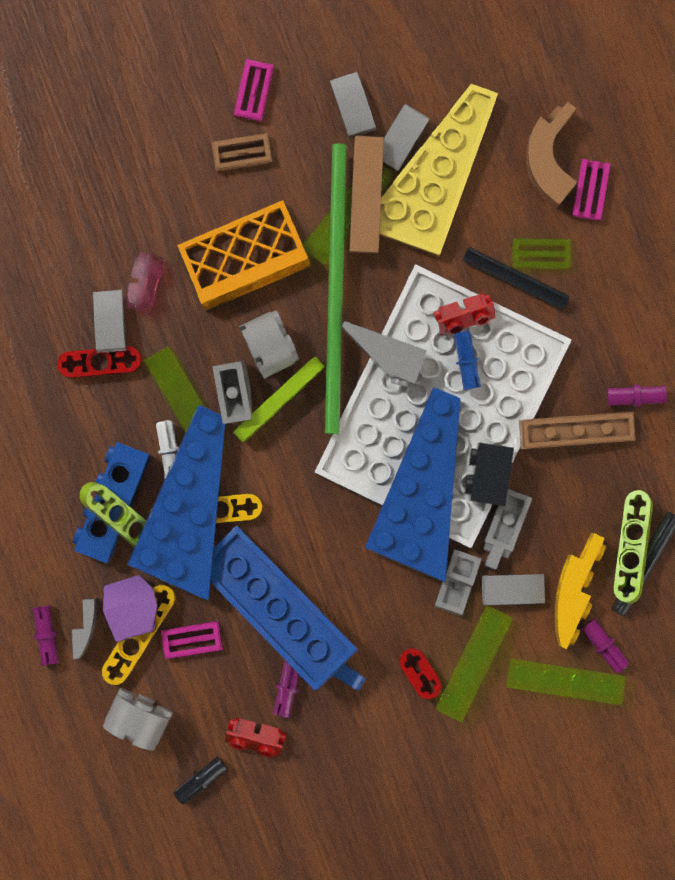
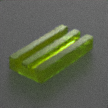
[512,238,570,269]

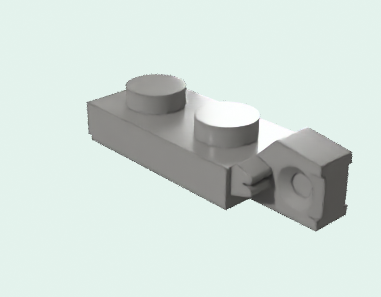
[483,489,532,570]

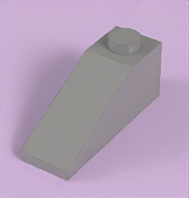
[342,321,427,388]

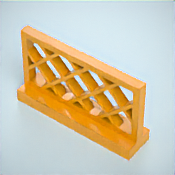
[177,200,311,311]

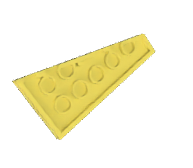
[379,84,498,256]

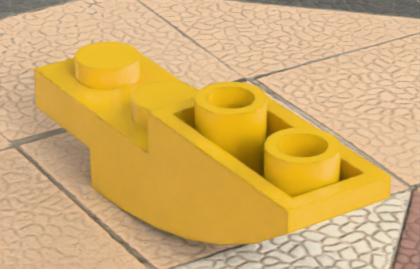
[555,533,606,649]

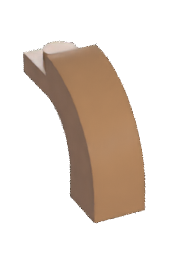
[526,101,577,209]

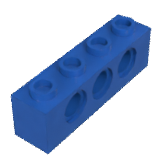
[72,442,152,563]

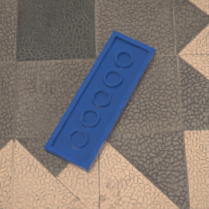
[210,525,358,691]

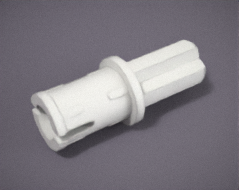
[156,420,179,478]

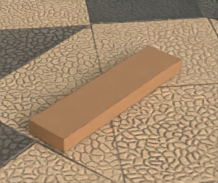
[349,136,384,254]
[519,412,635,449]

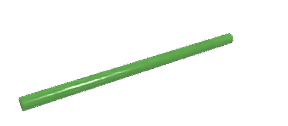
[325,144,347,434]

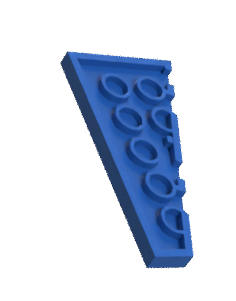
[365,387,460,582]
[127,405,225,601]

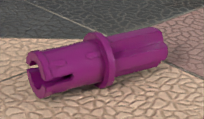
[581,618,629,673]
[272,660,299,718]

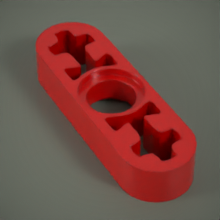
[57,346,142,378]

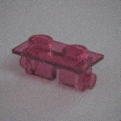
[124,252,164,314]

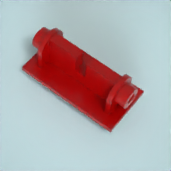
[433,293,496,336]
[224,717,286,758]

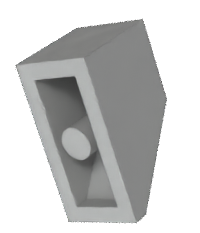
[213,360,252,424]

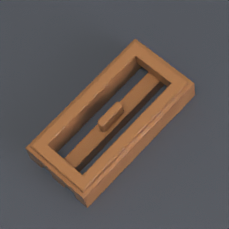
[211,133,273,172]

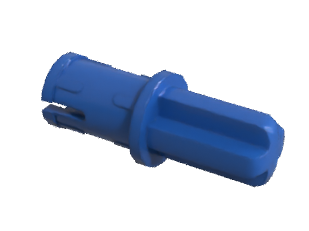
[454,331,482,390]

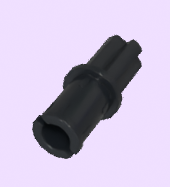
[173,756,228,804]

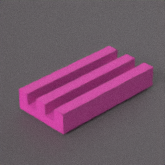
[234,59,274,122]
[572,159,611,221]
[161,621,223,659]

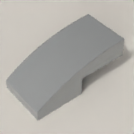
[330,72,376,139]
[383,104,430,171]
[93,290,126,353]
[434,549,481,617]
[482,574,545,605]
[72,598,97,659]

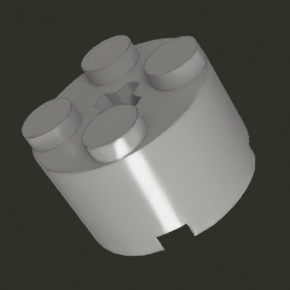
[238,310,299,379]
[103,688,173,751]

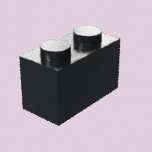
[464,442,514,506]

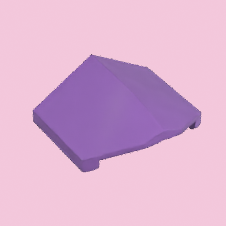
[103,575,157,642]

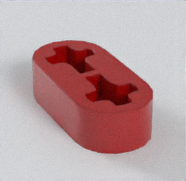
[399,648,441,699]

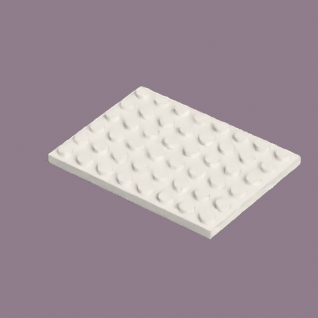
[315,264,571,548]

